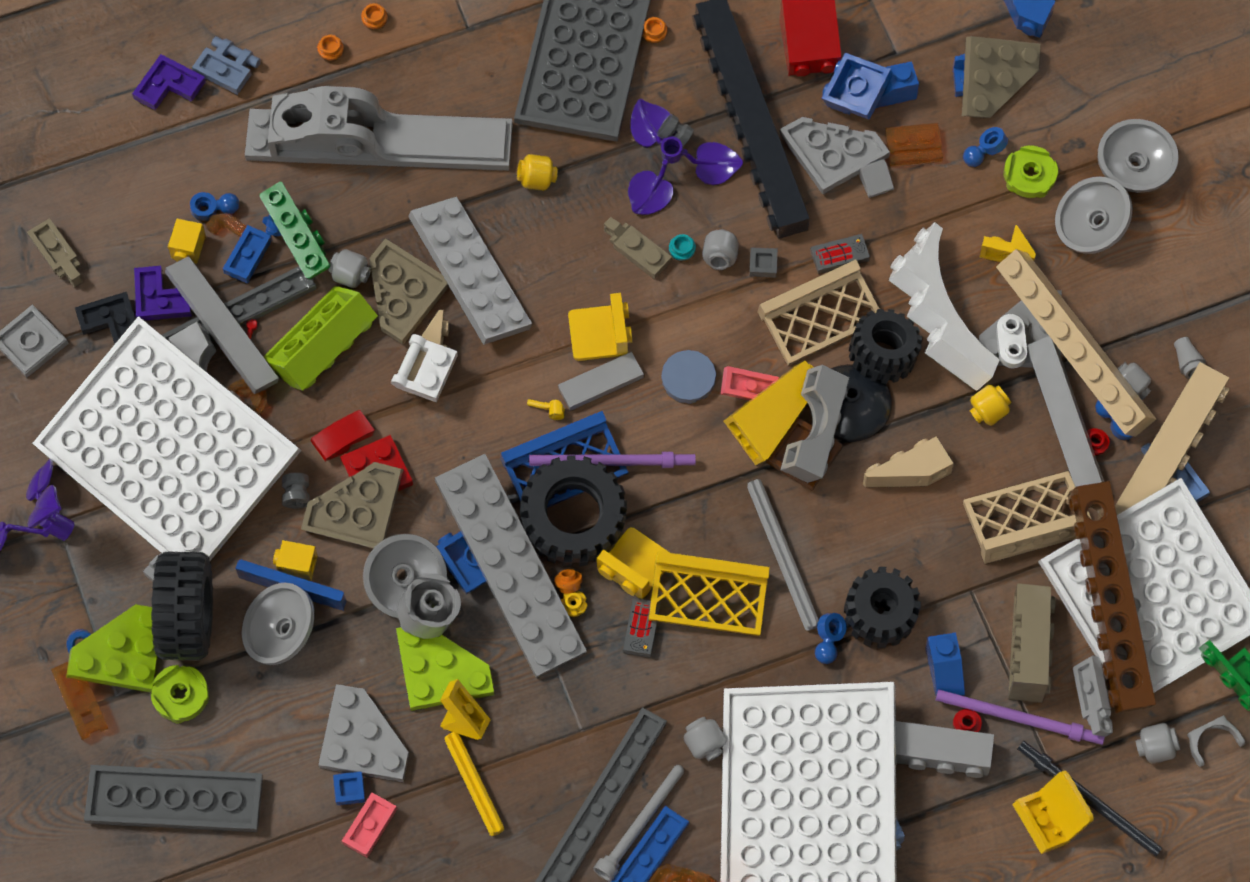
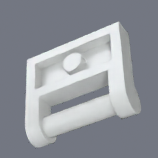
[390,334,458,402]

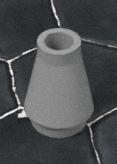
[1174,337,1206,379]

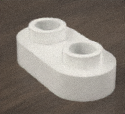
[996,314,1027,368]

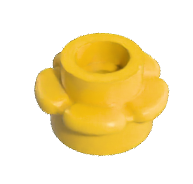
[561,591,587,617]

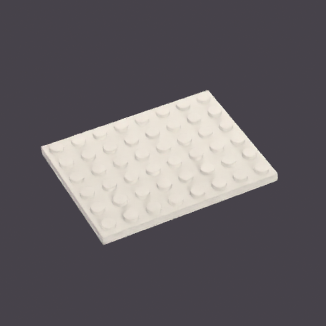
[32,317,302,560]
[721,682,896,882]

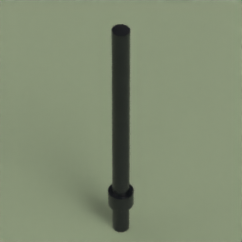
[1017,741,1163,857]

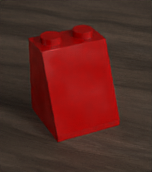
[780,0,841,76]

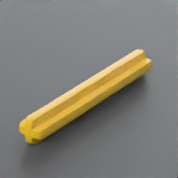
[445,732,504,836]

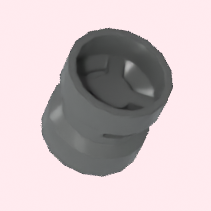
[657,114,694,148]
[282,473,310,509]

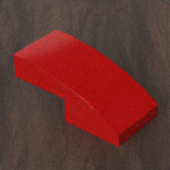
[311,410,375,462]

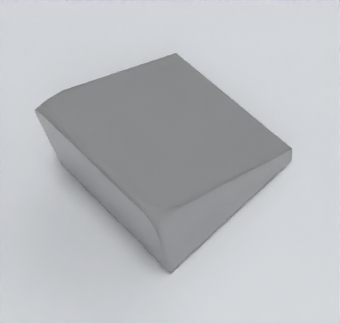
[859,159,894,198]

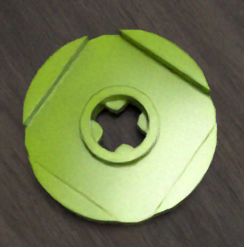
[1004,146,1058,198]
[151,665,209,724]

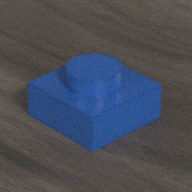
[333,771,365,806]

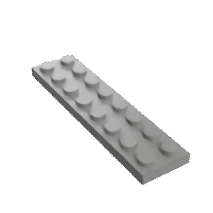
[435,454,587,678]

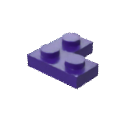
[132,54,206,110]
[134,266,192,321]

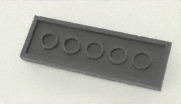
[84,765,263,832]

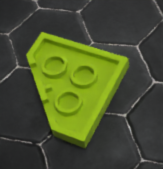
[66,604,157,692]
[396,627,494,711]

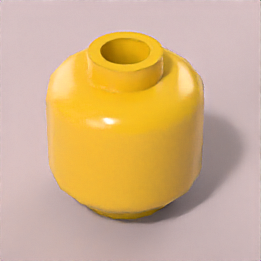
[517,154,557,191]
[969,385,1012,426]

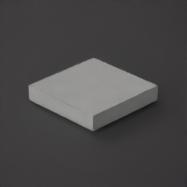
[0,304,68,378]

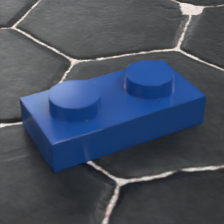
[223,225,272,284]

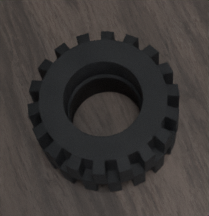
[848,309,922,383]

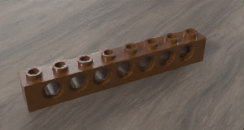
[1068,481,1156,713]

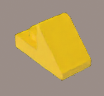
[980,225,1036,262]
[440,679,491,740]

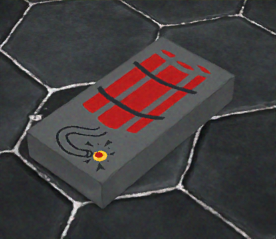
[810,234,870,274]
[623,597,661,658]

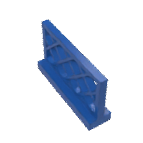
[500,411,628,508]

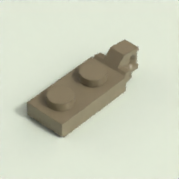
[604,217,672,279]
[27,218,83,287]

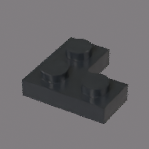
[75,291,136,344]

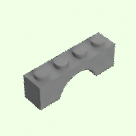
[169,322,243,402]
[781,365,849,483]

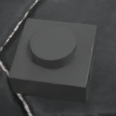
[749,248,778,278]

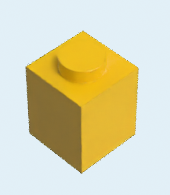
[168,219,206,264]
[273,540,318,581]

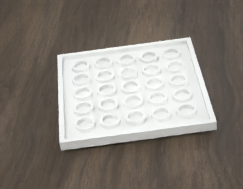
[1038,478,1250,692]

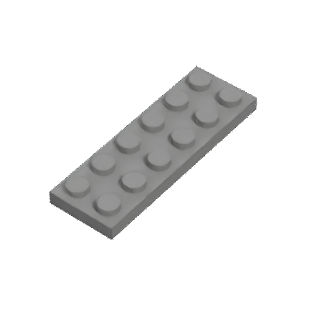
[408,197,532,345]

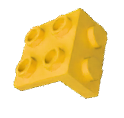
[568,293,632,361]
[597,527,670,599]
[1012,771,1094,854]

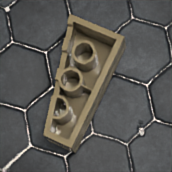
[1008,583,1056,703]

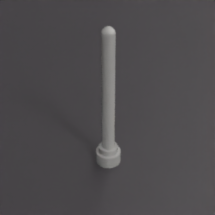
[593,765,684,882]

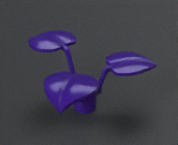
[628,99,743,215]
[0,459,74,550]

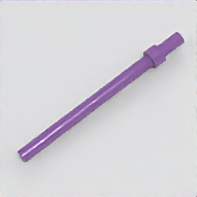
[529,452,696,468]
[935,689,1105,745]

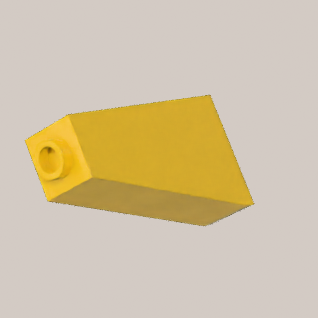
[723,361,814,465]

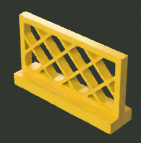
[648,551,770,636]

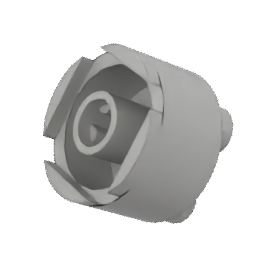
[397,574,461,639]

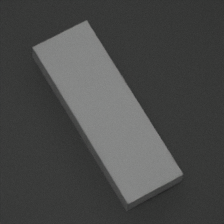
[558,352,644,411]

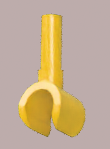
[527,399,565,420]

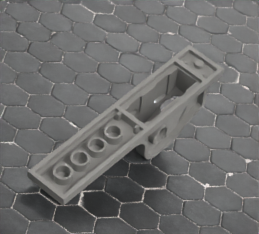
[245,86,513,171]

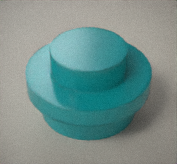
[669,234,696,261]

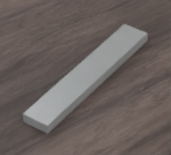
[165,256,279,394]
[1027,336,1104,487]

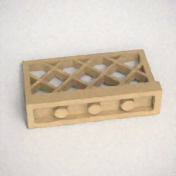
[757,260,879,365]
[963,471,1091,564]

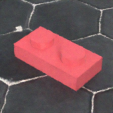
[721,366,779,401]
[342,793,397,858]

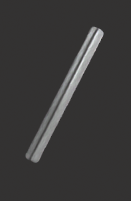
[747,479,819,631]

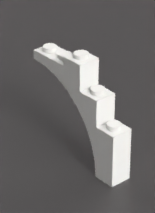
[889,222,999,391]

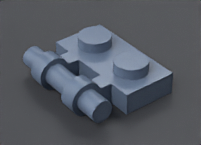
[192,36,261,95]

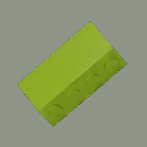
[263,286,378,391]

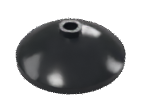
[810,364,892,442]

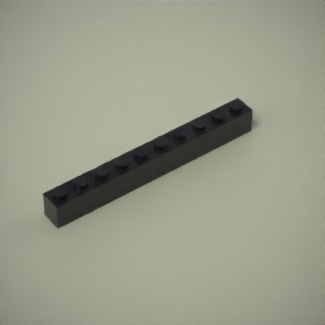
[692,0,810,239]

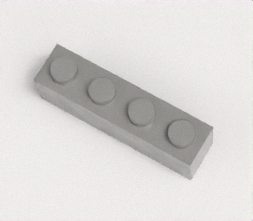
[896,721,994,778]

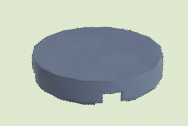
[661,350,716,404]

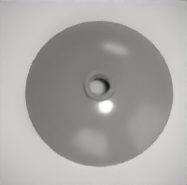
[1097,119,1178,193]
[1055,177,1132,254]
[363,534,447,618]
[242,583,314,665]

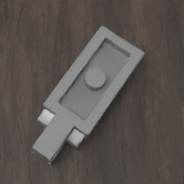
[1073,655,1113,737]

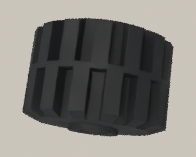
[843,567,921,648]

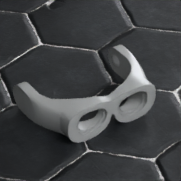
[1187,715,1245,767]

